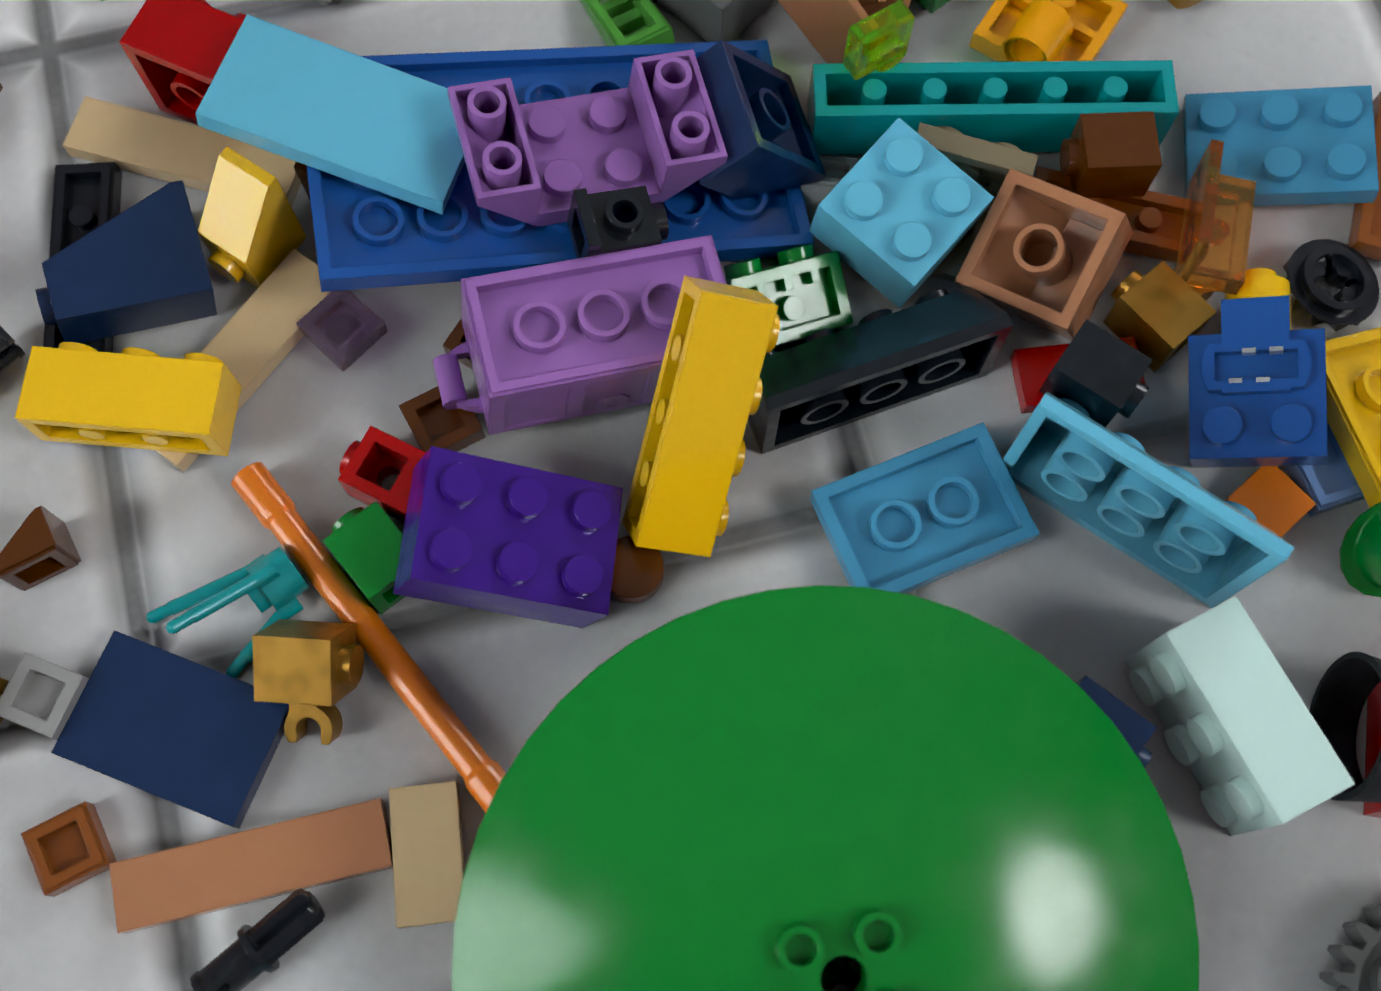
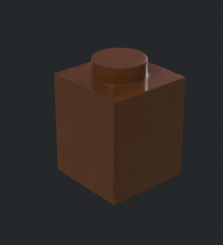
[1060,111,1162,198]

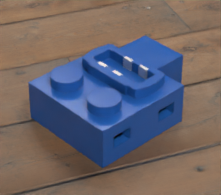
[1188,295,1328,468]

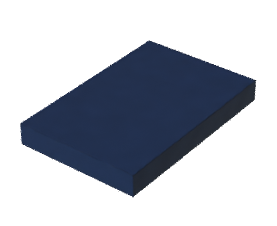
[51,630,289,829]

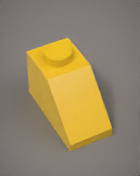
[197,146,307,288]

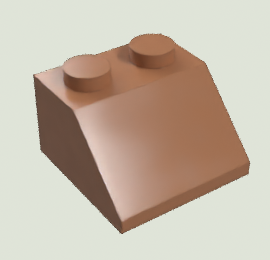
[955,168,1133,341]

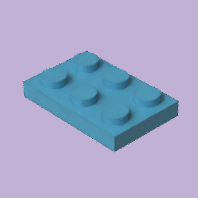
[1183,85,1379,208]
[809,422,1040,594]

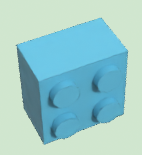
[809,118,994,309]

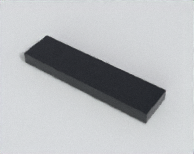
[43,162,122,353]

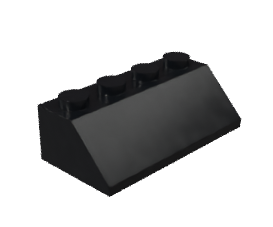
[748,287,1013,454]

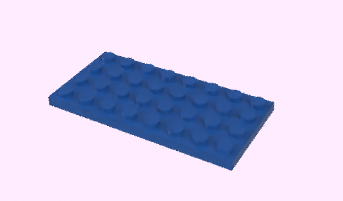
[306,40,814,292]

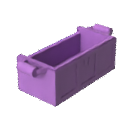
[433,235,726,435]

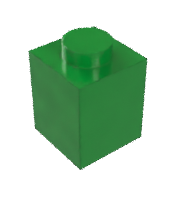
[322,501,405,615]

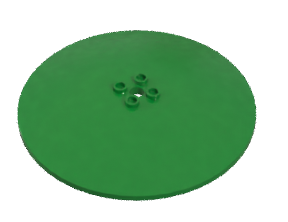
[451,585,1199,991]

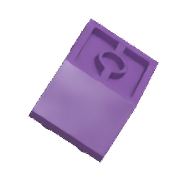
[447,49,728,227]

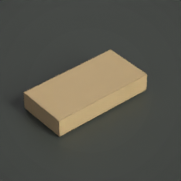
[388,781,465,929]

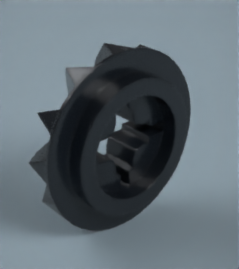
[1283,239,1379,332]

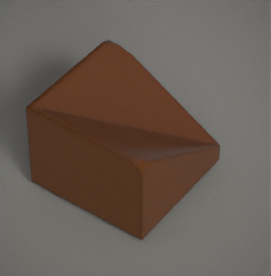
[0,506,81,591]

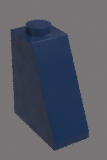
[35,180,217,343]

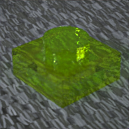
[843,0,915,81]

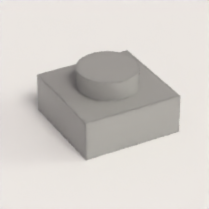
[0,652,89,740]

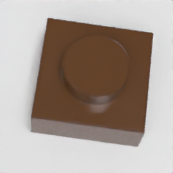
[398,386,486,452]

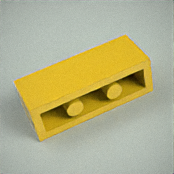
[15,342,242,456]

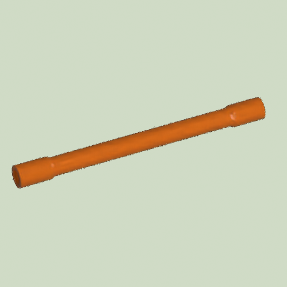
[231,462,506,813]

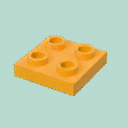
[969,0,1129,62]

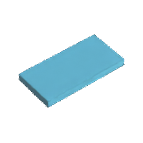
[195,14,465,214]

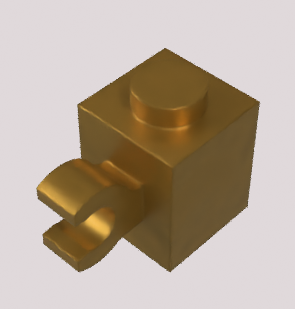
[1103,251,1223,373]
[252,619,364,745]

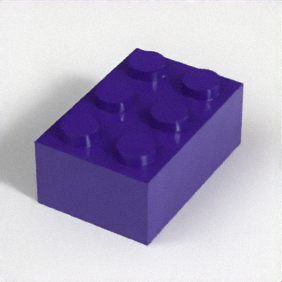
[393,446,623,628]

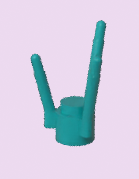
[146,547,309,678]

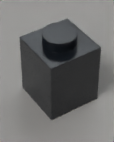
[1039,319,1153,428]

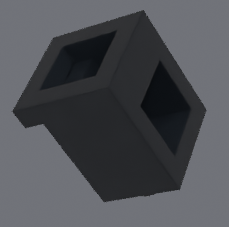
[567,185,669,259]

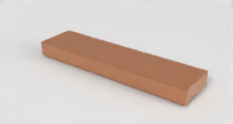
[109,798,393,934]

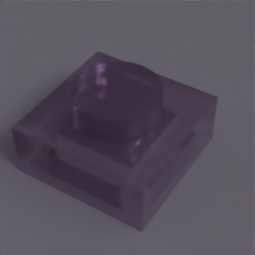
[296,290,388,372]

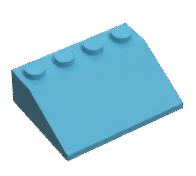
[1002,392,1294,608]

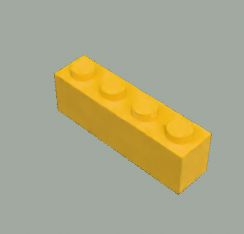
[622,275,780,557]

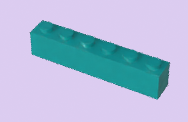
[807,60,1179,154]

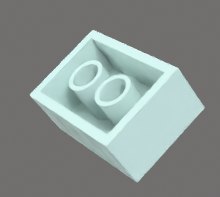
[1125,596,1355,836]

